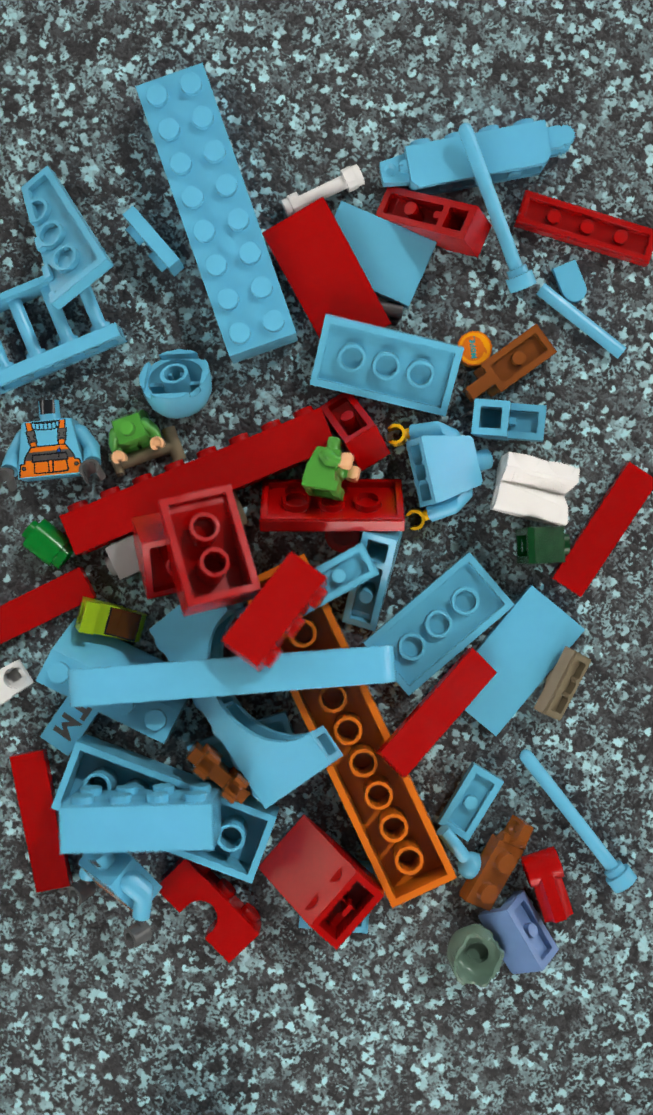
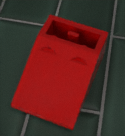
[258,814,385,950]

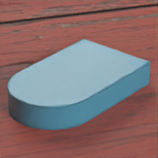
[551,260,587,303]

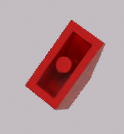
[319,392,391,472]

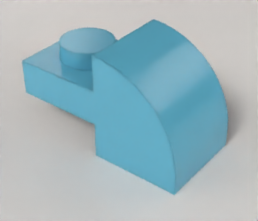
[471,398,547,442]

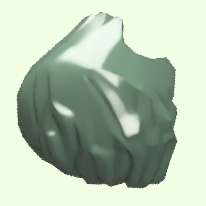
[447,924,505,987]

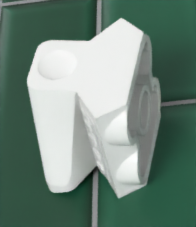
[490,452,580,526]

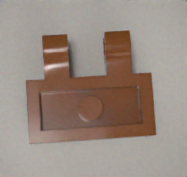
[186,741,251,804]

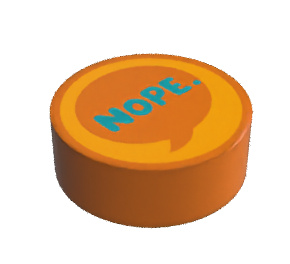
[457,331,492,368]

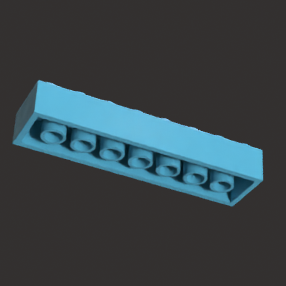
[135,62,298,364]

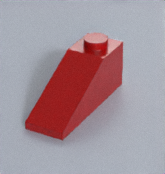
[375,187,492,258]

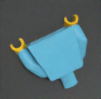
[387,421,493,530]

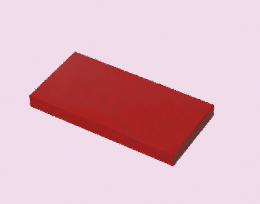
[262,197,392,339]
[259,479,405,532]

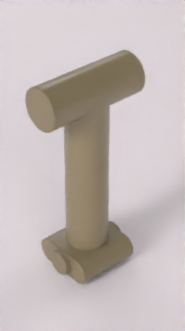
[109,426,187,478]

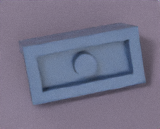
[478,890,559,974]

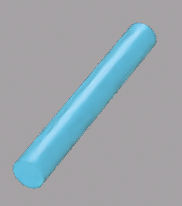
[536,283,626,359]

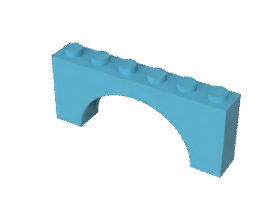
[149,603,344,809]

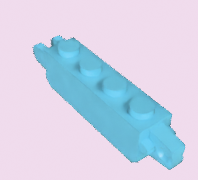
[379,118,576,195]

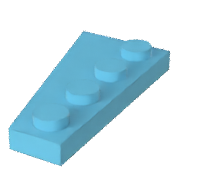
[21,165,114,310]

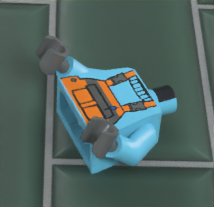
[0,399,106,492]
[67,852,162,948]

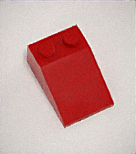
[158,484,261,617]

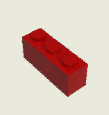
[221,551,328,673]

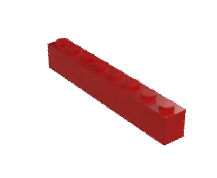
[59,406,333,555]

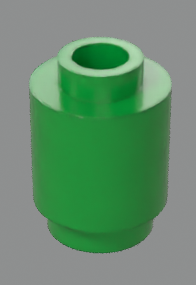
[22,519,74,569]

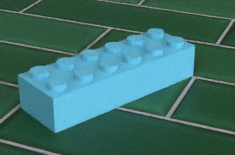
[51,734,279,884]

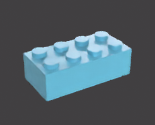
[59,782,221,854]

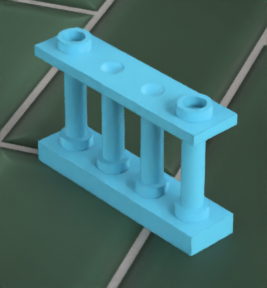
[0,275,127,395]

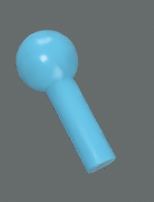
[437,824,481,879]

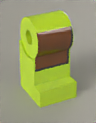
[75,596,147,642]

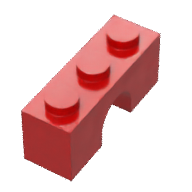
[158,857,262,963]

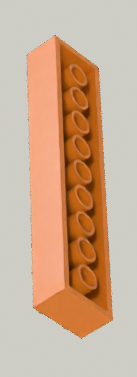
[248,553,457,908]

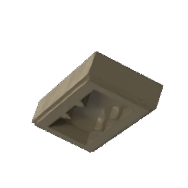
[534,646,591,721]

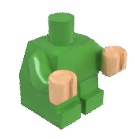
[108,409,166,465]
[301,437,361,501]

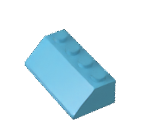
[35,618,189,744]

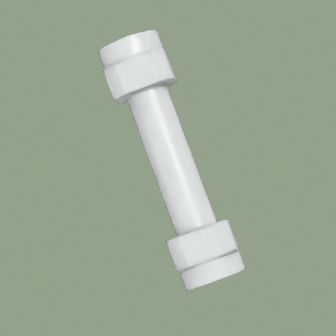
[281,164,365,217]

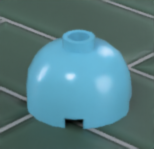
[139,349,212,419]

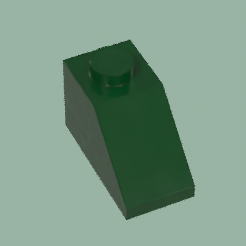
[515,527,570,564]

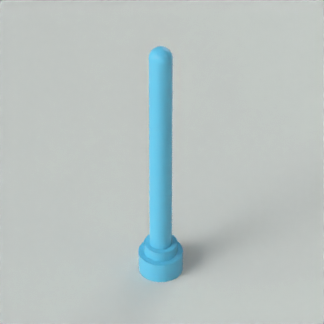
[458,123,537,294]
[519,749,637,893]

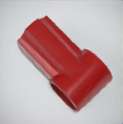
[520,846,574,923]

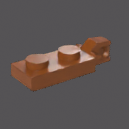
[463,324,557,402]
[459,814,534,911]

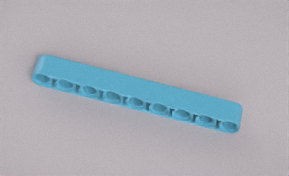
[68,645,396,707]

